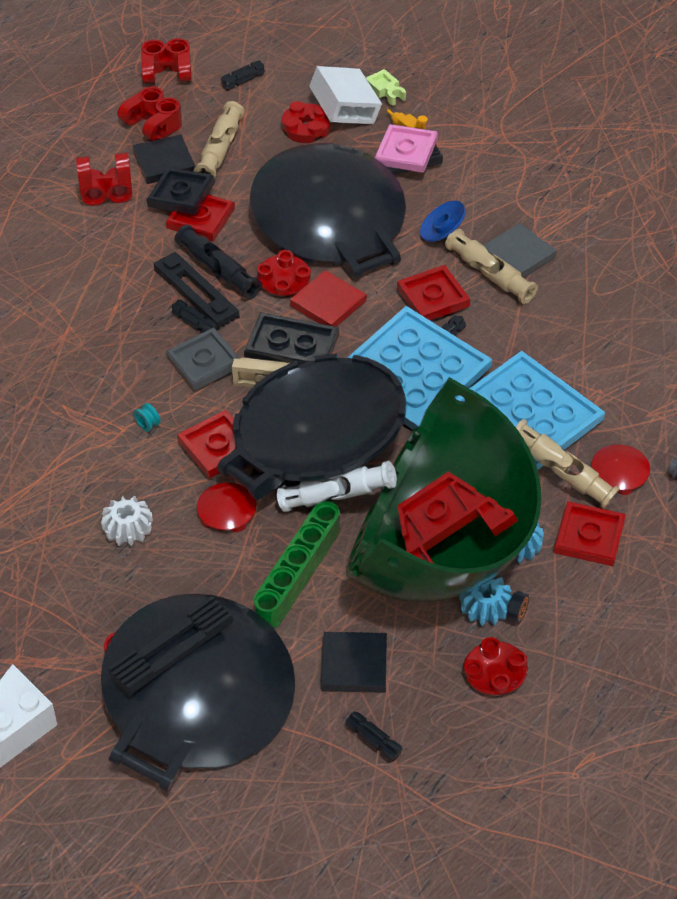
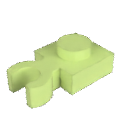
[366,69,406,106]

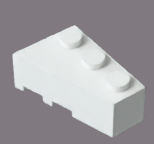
[0,664,57,768]

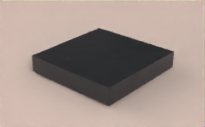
[133,134,195,184]
[146,168,215,215]
[321,631,387,693]

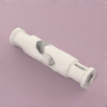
[277,461,397,512]

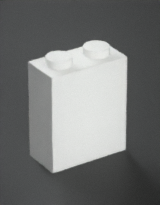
[309,66,382,124]

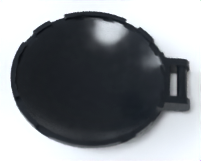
[250,143,406,280]
[217,354,407,500]
[101,594,295,792]

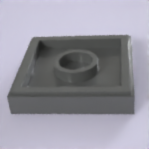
[484,223,557,278]
[166,328,240,391]

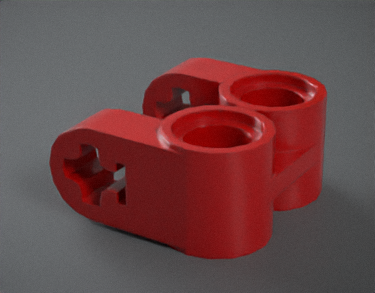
[141,38,192,83]
[117,86,182,141]
[76,152,133,206]

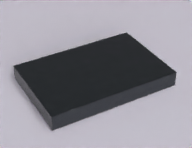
[244,312,339,365]

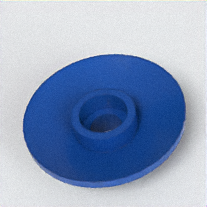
[420,201,466,242]

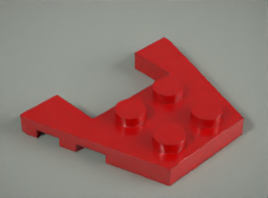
[397,472,518,564]

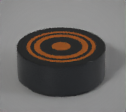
[506,591,529,624]

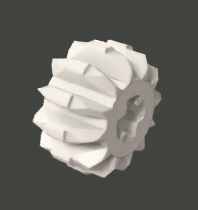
[101,495,153,547]

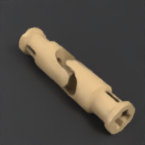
[194,101,245,178]
[445,228,538,304]
[516,419,620,509]

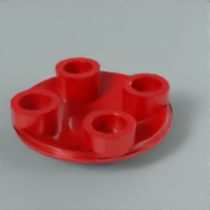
[257,250,311,296]
[591,444,650,495]
[197,483,256,532]
[464,637,528,695]

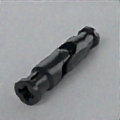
[174,225,262,300]

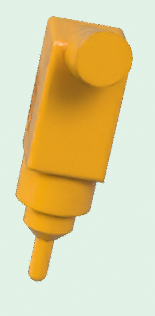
[387,109,428,130]

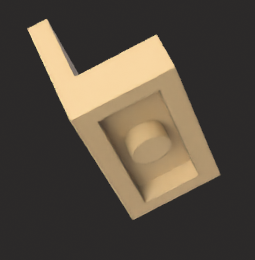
[232,358,290,387]

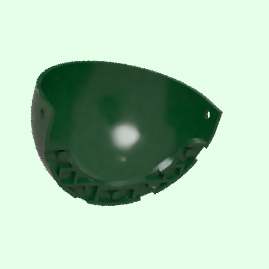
[346,377,541,602]

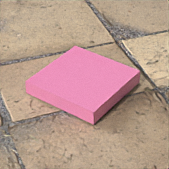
[375,124,438,173]

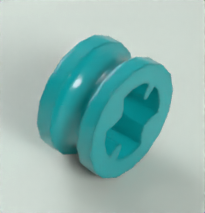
[133,403,161,432]

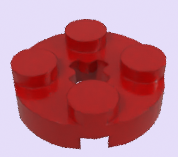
[281,101,331,143]

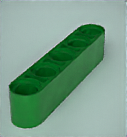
[253,501,340,628]

